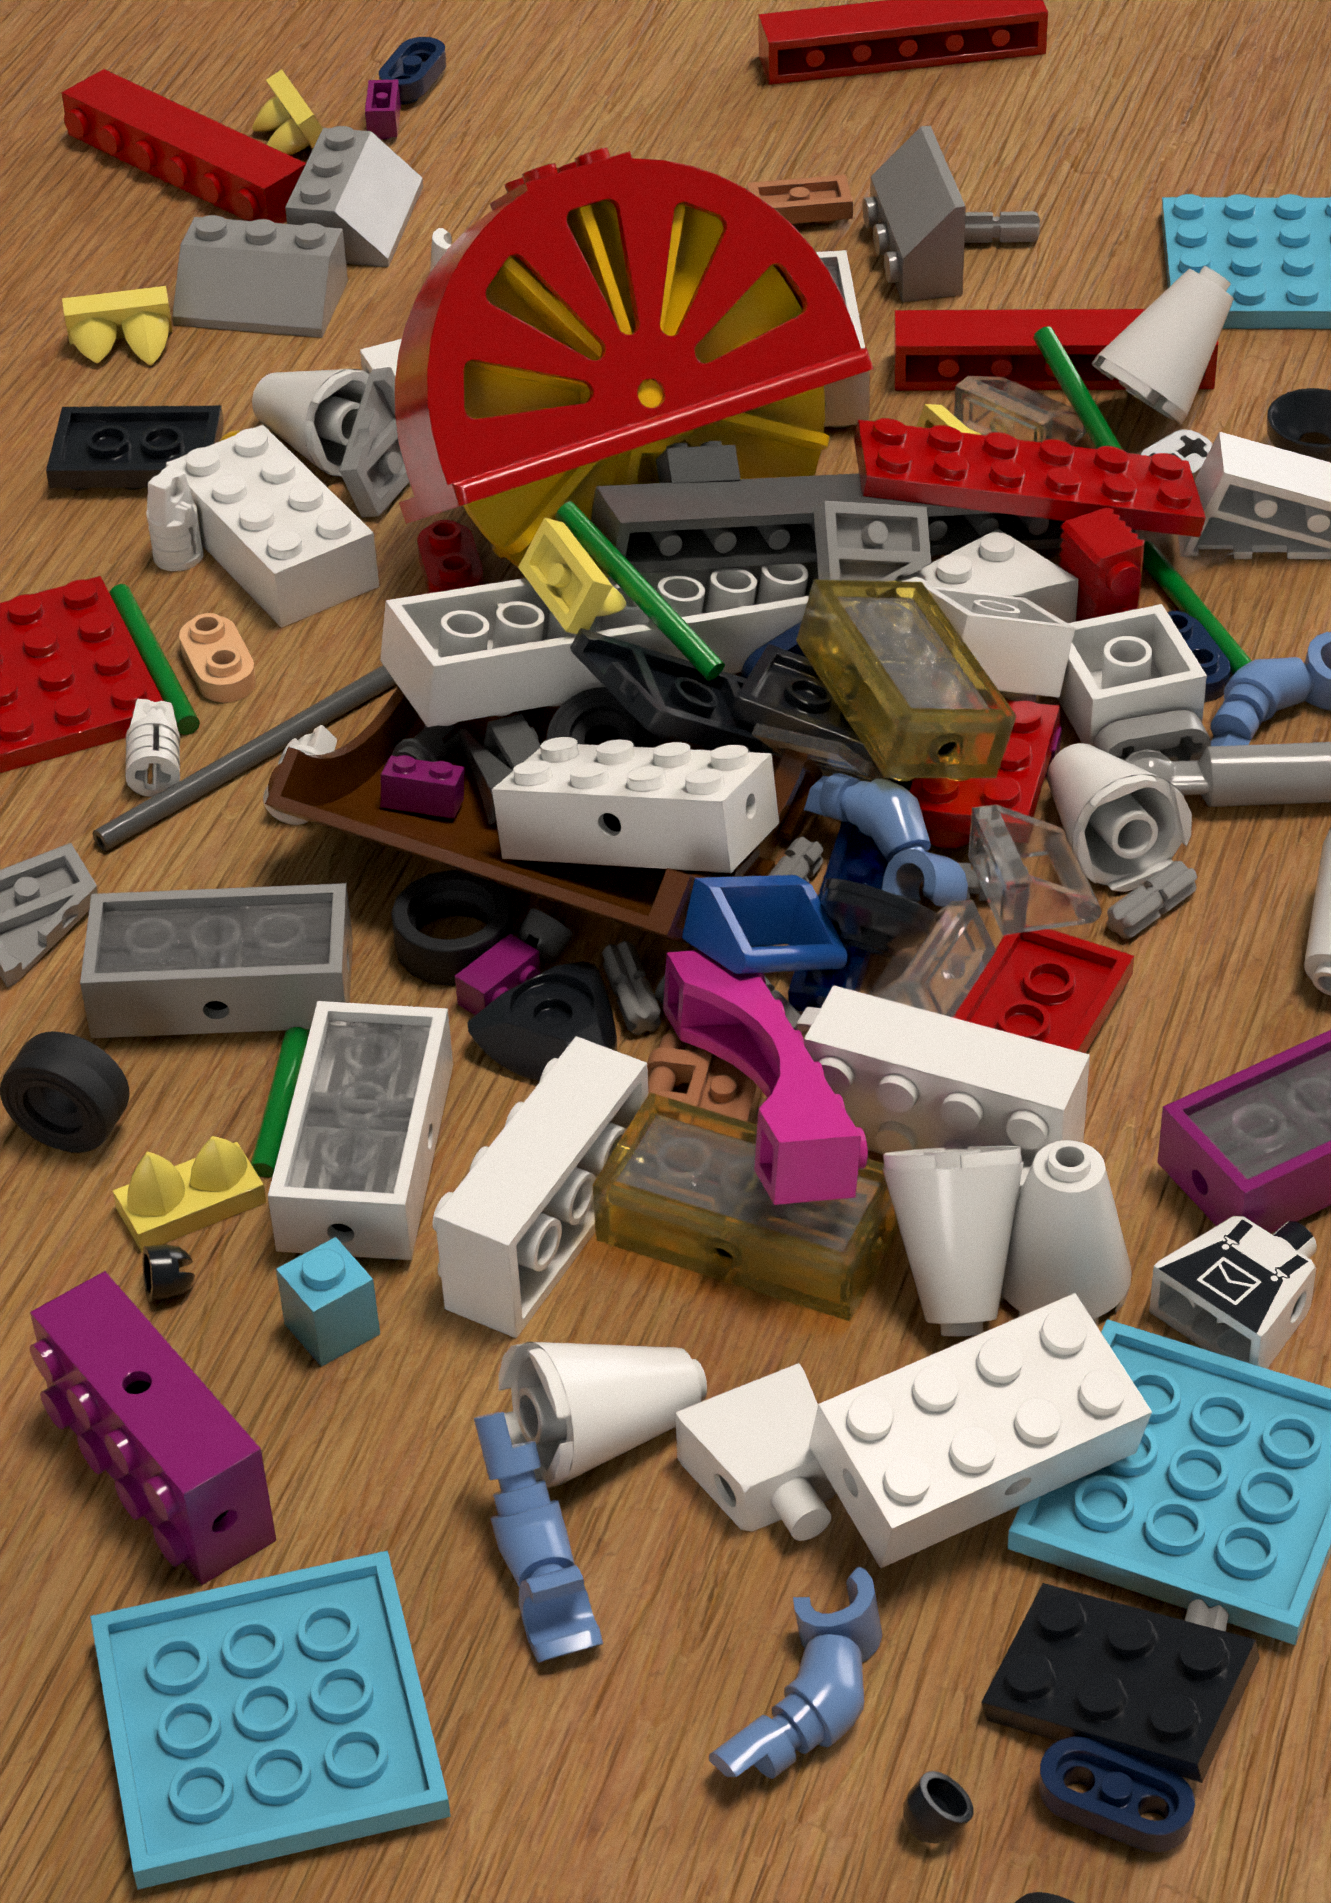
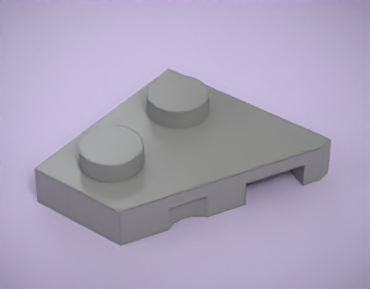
[340,367,409,518]
[813,501,931,618]
[0,843,98,987]

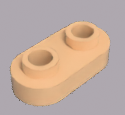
[179,613,256,703]

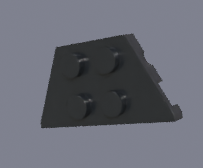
[570,628,767,753]

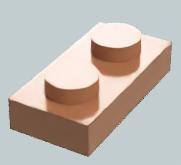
[747,175,853,224]

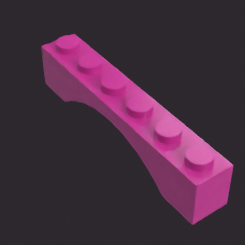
[663,950,868,1205]

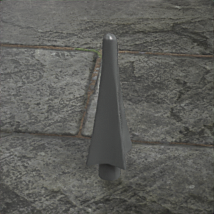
[457,729,513,824]

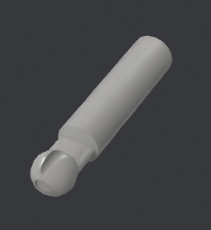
[1124,742,1331,807]

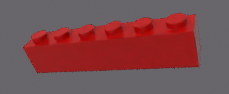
[758,0,1048,85]
[61,69,306,224]
[894,309,1218,391]

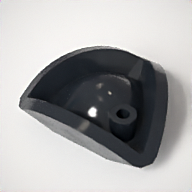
[467,961,617,1081]

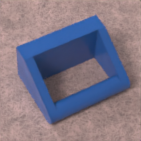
[682,875,847,974]

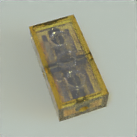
[796,579,1017,781]
[592,1092,900,1322]

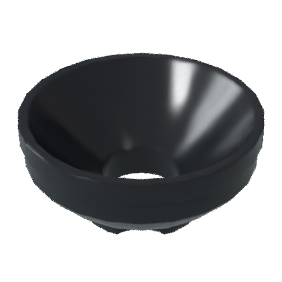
[1267,388,1331,463]
[821,878,938,958]

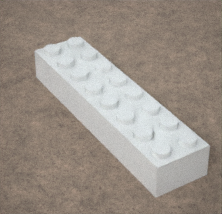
[380,562,862,727]

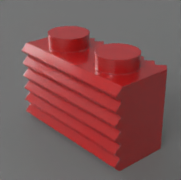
[1059,507,1144,622]

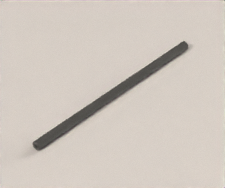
[93,665,396,852]

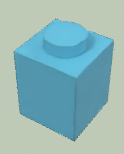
[276,1237,380,1367]

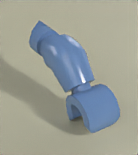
[1210,632,1331,746]
[804,773,968,909]
[474,1412,604,1663]
[709,1567,882,1779]

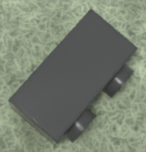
[656,441,741,484]
[483,714,540,770]

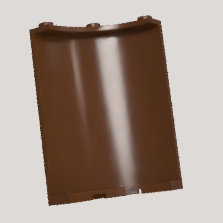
[265,686,823,944]

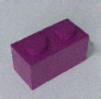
[365,79,401,140]
[380,755,465,818]
[455,934,541,1015]

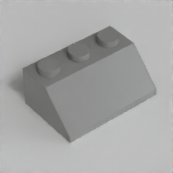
[862,125,966,302]
[285,126,423,267]
[172,215,348,338]

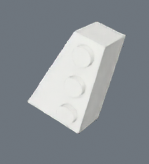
[1178,432,1331,559]
[870,529,1079,664]

